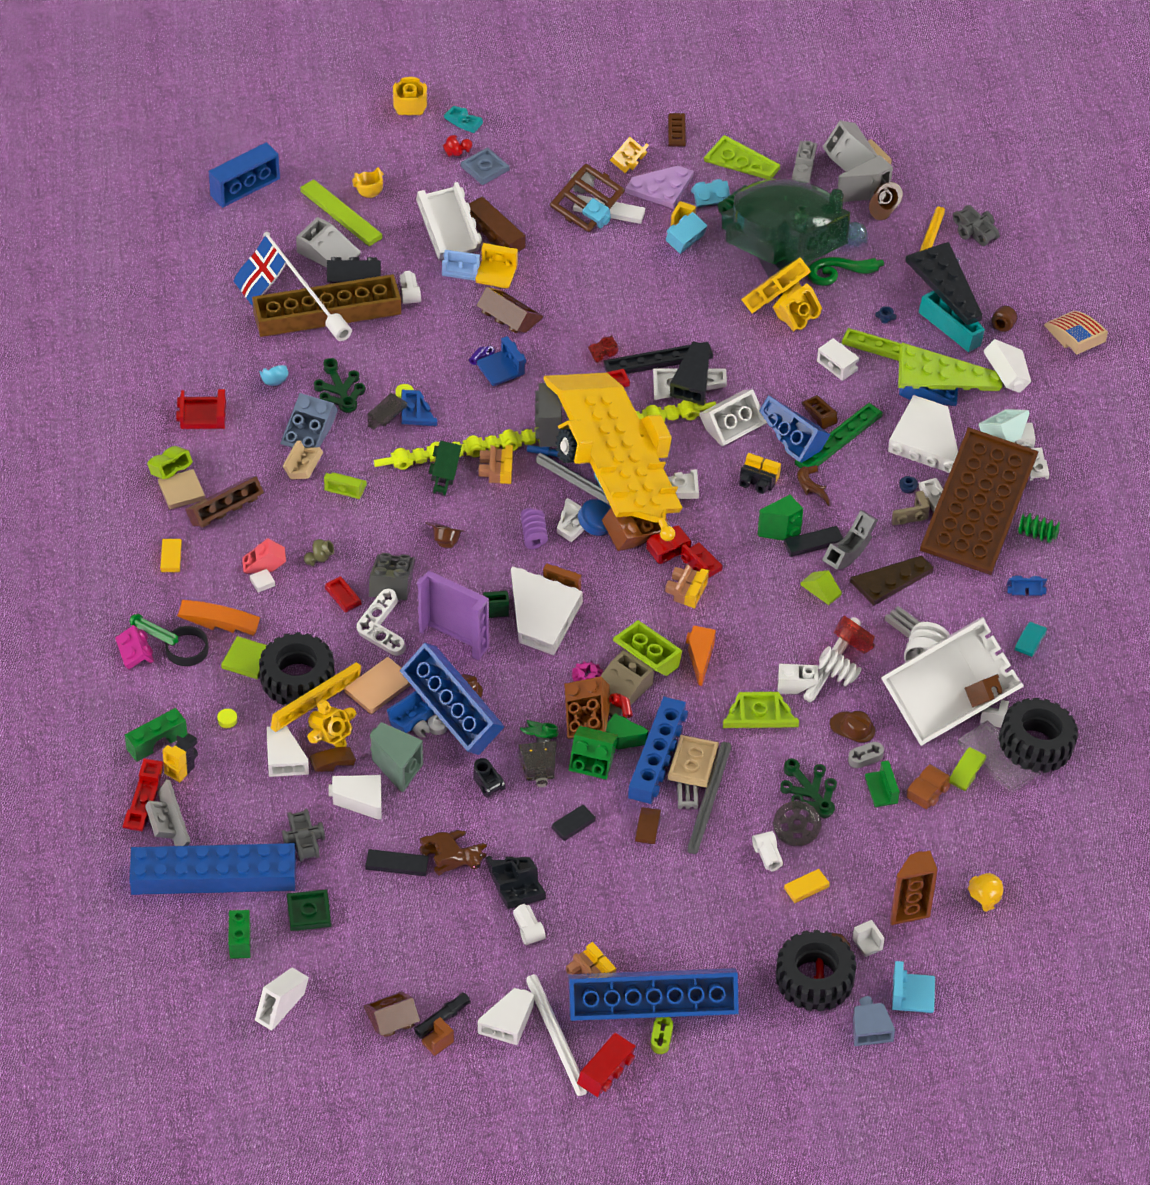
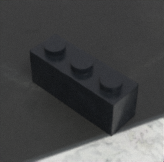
[327,257,381,283]

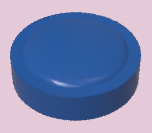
[578,499,611,536]

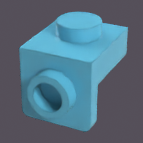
[582,198,611,229]

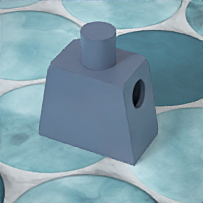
[853,996,895,1046]

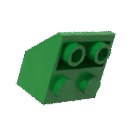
[568,726,618,780]

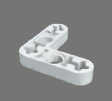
[356,589,406,656]

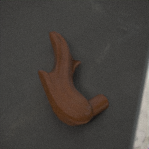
[797,465,830,507]

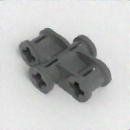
[953,205,1000,246]
[282,808,325,862]

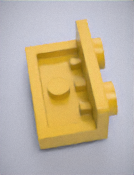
[610,137,649,173]

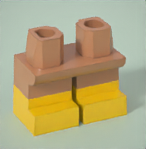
[479,445,513,484]
[665,565,709,608]
[566,942,616,974]

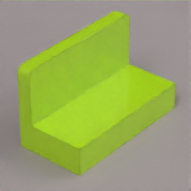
[324,472,367,499]

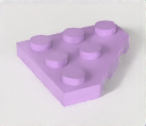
[625,166,694,209]

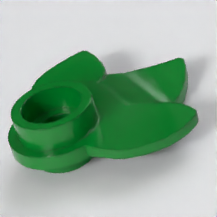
[520,720,559,739]

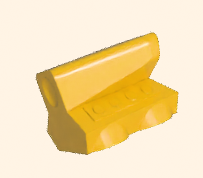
[773,281,822,332]

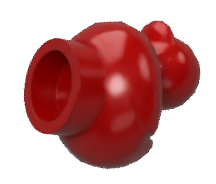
[442,135,472,157]

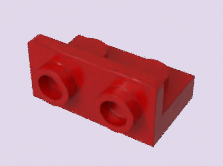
[681,542,723,578]

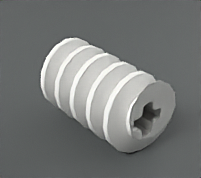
[818,646,862,686]

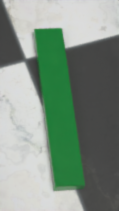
[795,403,883,468]

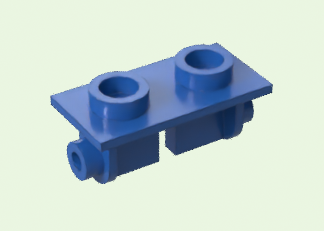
[1006,576,1047,596]

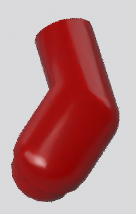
[609,693,633,718]

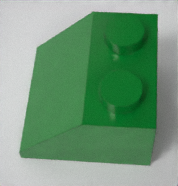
[757,494,804,541]

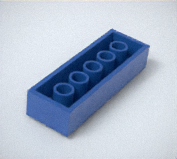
[400,643,505,755]

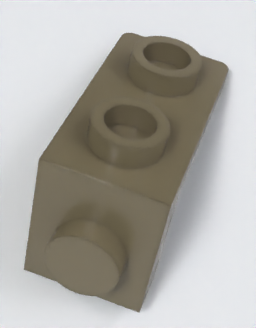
[891,490,930,525]

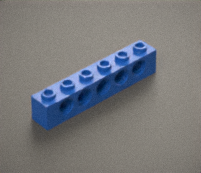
[628,696,688,804]

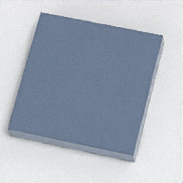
[461,147,509,185]

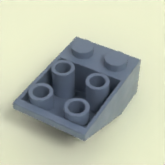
[280,393,338,448]

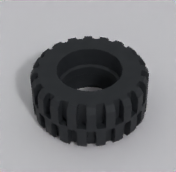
[259,632,335,705]
[999,698,1078,773]
[776,930,856,1011]

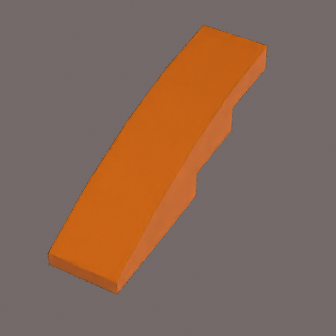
[177,600,260,636]

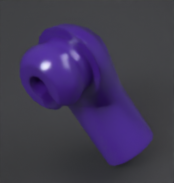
[469,346,495,365]

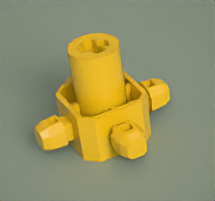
[307,699,357,748]

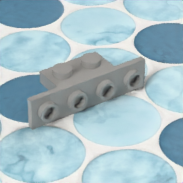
[145,780,190,846]

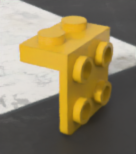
[475,243,518,288]

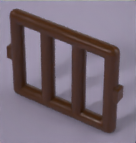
[550,164,625,232]

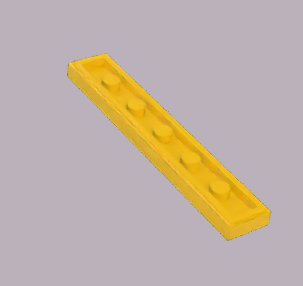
[271,662,361,732]

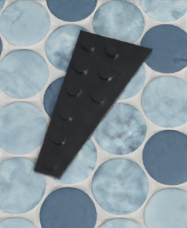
[905,242,983,325]

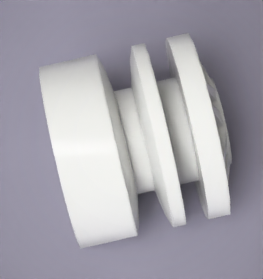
[904,622,950,662]

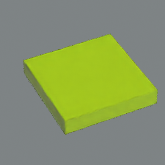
[221,636,267,679]

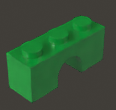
[125,708,187,762]

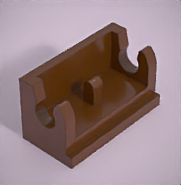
[965,674,1002,708]

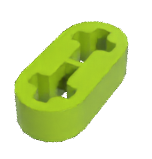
[651,1017,673,1054]

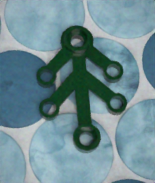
[314,358,365,413]
[780,758,837,818]

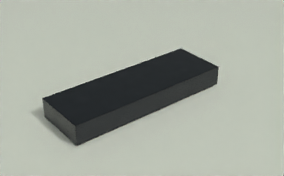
[784,526,843,557]
[365,849,429,877]

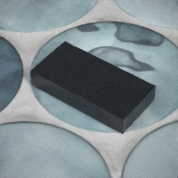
[552,804,596,841]

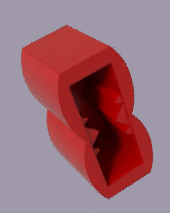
[647,525,691,564]

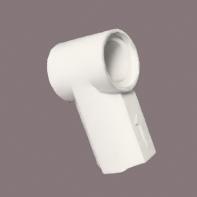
[400,271,421,304]
[752,831,783,872]
[513,904,546,945]

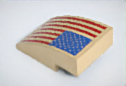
[1044,311,1108,355]

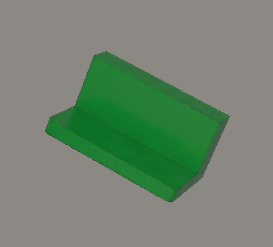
[865,760,900,807]

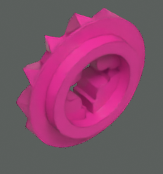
[572,661,603,682]

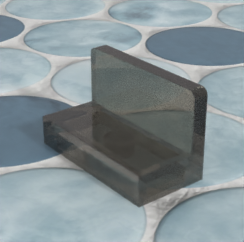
[367,393,407,430]

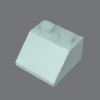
[979,409,1030,443]

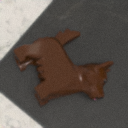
[420,830,487,876]

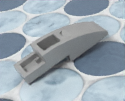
[790,141,817,190]

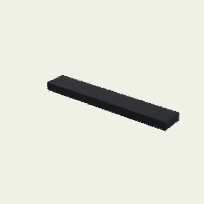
[603,342,713,374]

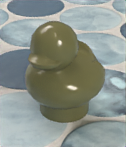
[304,539,334,566]

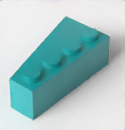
[919,291,985,352]

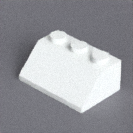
[699,389,767,446]

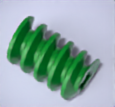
[1018,513,1060,543]

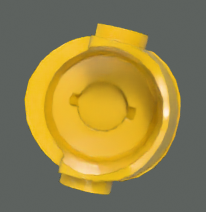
[352,167,384,198]
[967,873,1003,912]

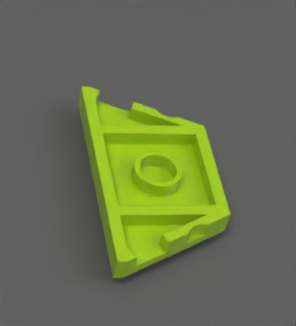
[723,692,799,728]

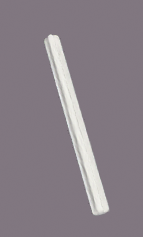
[527,974,588,1096]

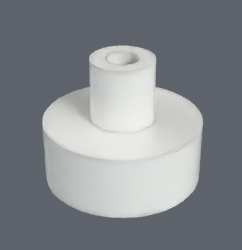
[428,715,448,735]

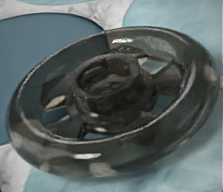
[773,801,821,846]

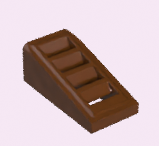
[668,113,686,147]
[802,395,838,429]

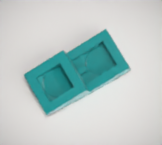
[444,106,483,133]
[1014,622,1048,657]

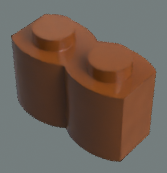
[906,764,951,810]

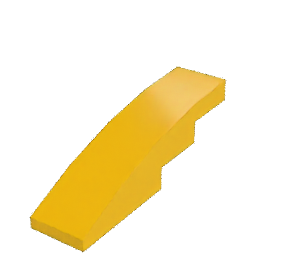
[741,257,811,314]

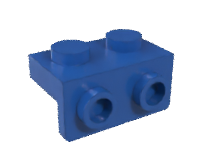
[387,691,435,733]

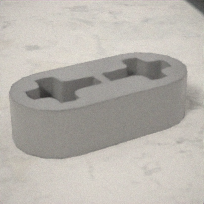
[848,742,884,768]

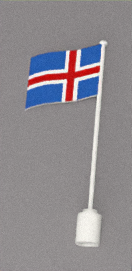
[233,232,352,341]

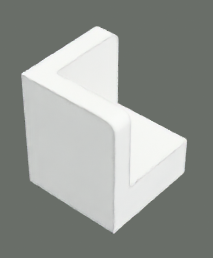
[980,700,1009,728]
[853,920,884,957]

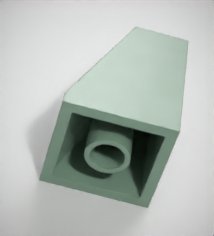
[370,722,423,792]

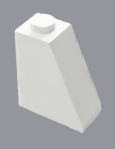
[983,339,1031,393]
[267,726,309,777]
[329,775,382,819]
[255,967,309,1031]
[478,988,534,1045]

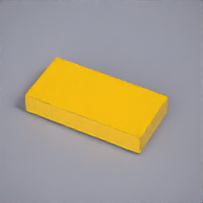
[160,539,182,572]
[784,869,830,903]

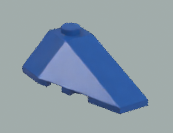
[759,395,831,463]

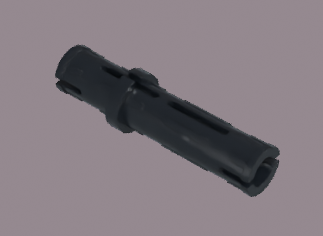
[414,992,471,1039]

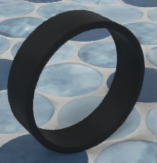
[165,626,209,667]

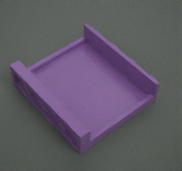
[417,570,489,661]

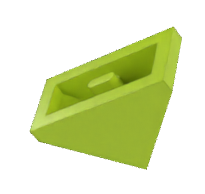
[800,570,842,605]

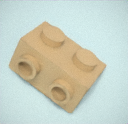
[283,441,323,479]

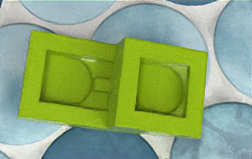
[949,747,986,791]

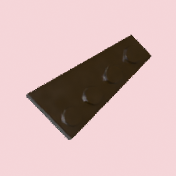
[850,555,934,606]

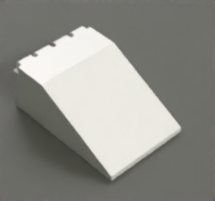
[881,617,1024,746]

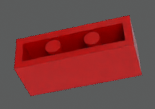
[577,1033,636,1097]

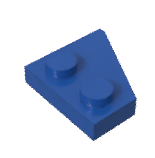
[401,390,437,426]

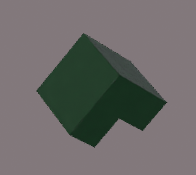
[483,591,509,618]

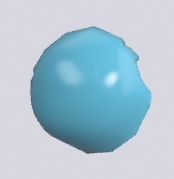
[259,365,289,386]

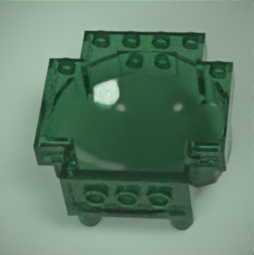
[722,178,851,264]

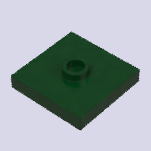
[287,889,332,931]

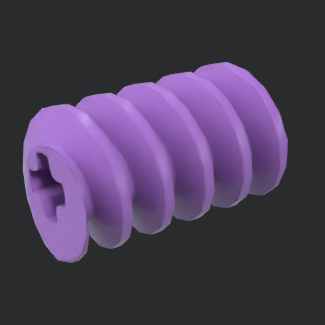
[521,508,548,549]

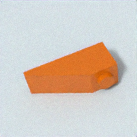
[686,625,716,686]

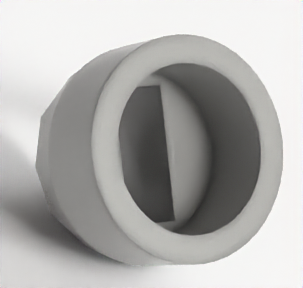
[413,720,430,738]

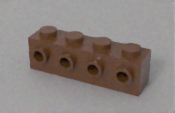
[185,476,264,528]

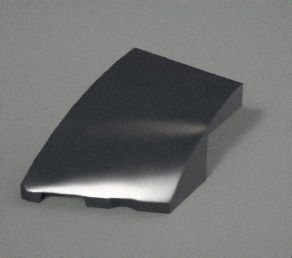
[486,856,546,909]

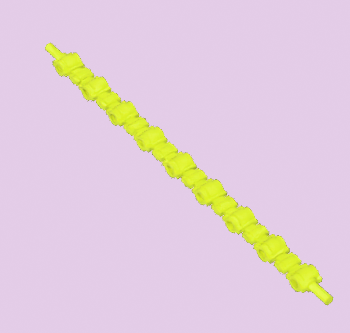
[373,400,716,470]

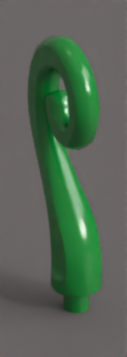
[807,257,884,286]

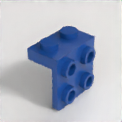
[477,336,526,386]

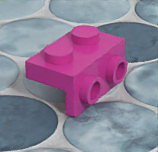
[115,625,154,670]

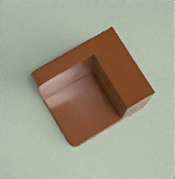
[422,1017,454,1056]

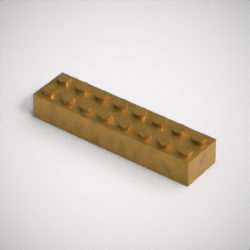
[252,274,401,337]

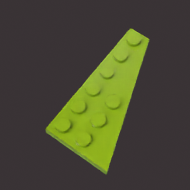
[898,342,1002,391]

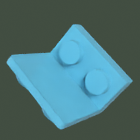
[892,961,935,1013]

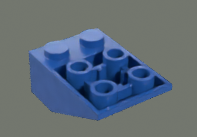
[899,386,958,406]

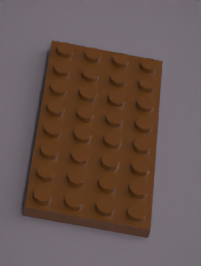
[919,427,1039,575]

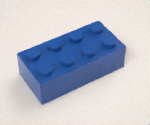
[208,142,280,208]

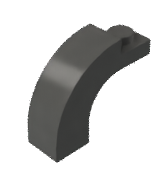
[822,510,878,570]

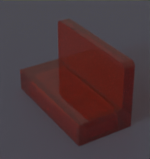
[833,615,875,654]

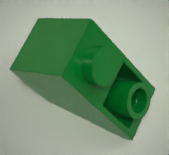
[606,713,649,750]

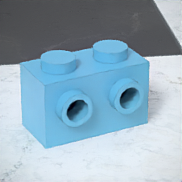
[666,212,707,254]

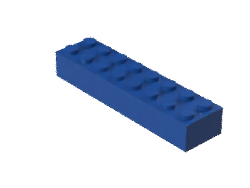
[129,843,296,895]
[568,968,739,1021]

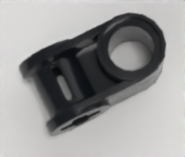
[473,758,505,798]

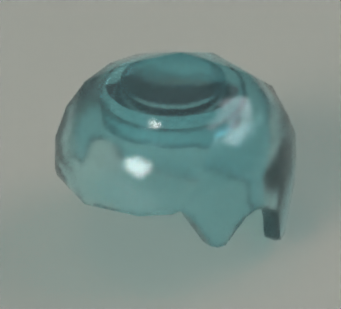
[840,222,868,247]

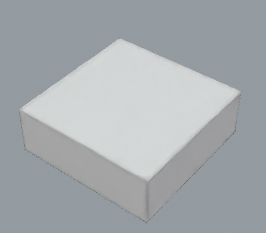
[250,569,275,593]

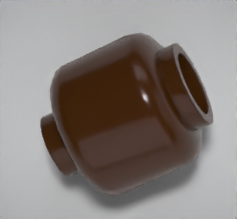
[991,305,1017,332]

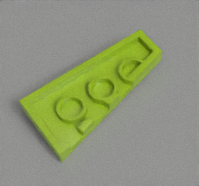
[704,135,780,180]

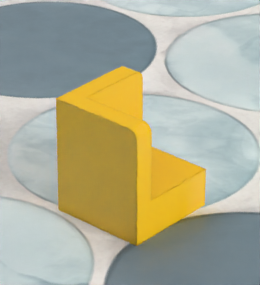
[671,201,696,226]

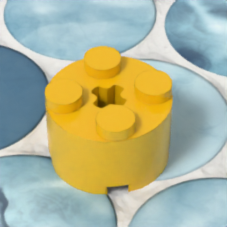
[393,77,427,115]

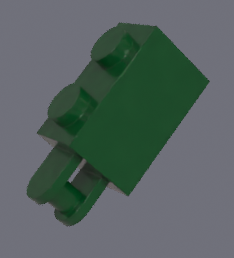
[428,440,462,496]

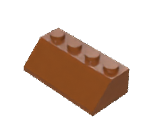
[890,850,938,925]

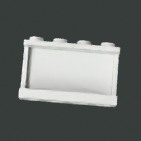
[416,182,482,261]

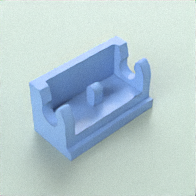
[442,250,480,281]

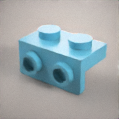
[691,179,730,208]

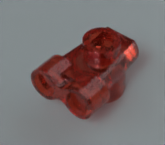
[588,335,618,363]

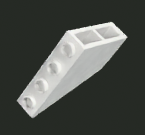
[888,395,958,473]
[511,566,583,655]

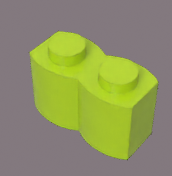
[147,446,193,479]

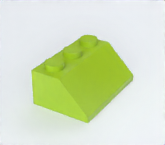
[613,620,682,676]

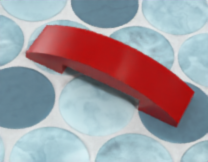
[122,758,163,831]

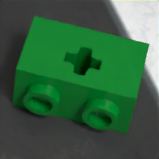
[228,910,251,959]

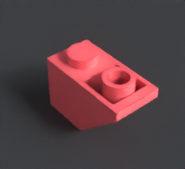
[242,538,286,574]

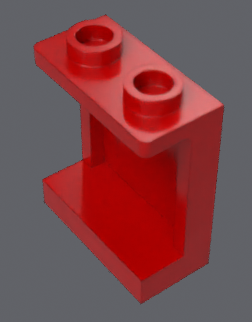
[176,389,226,429]

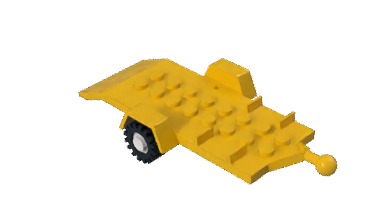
[544,373,683,541]

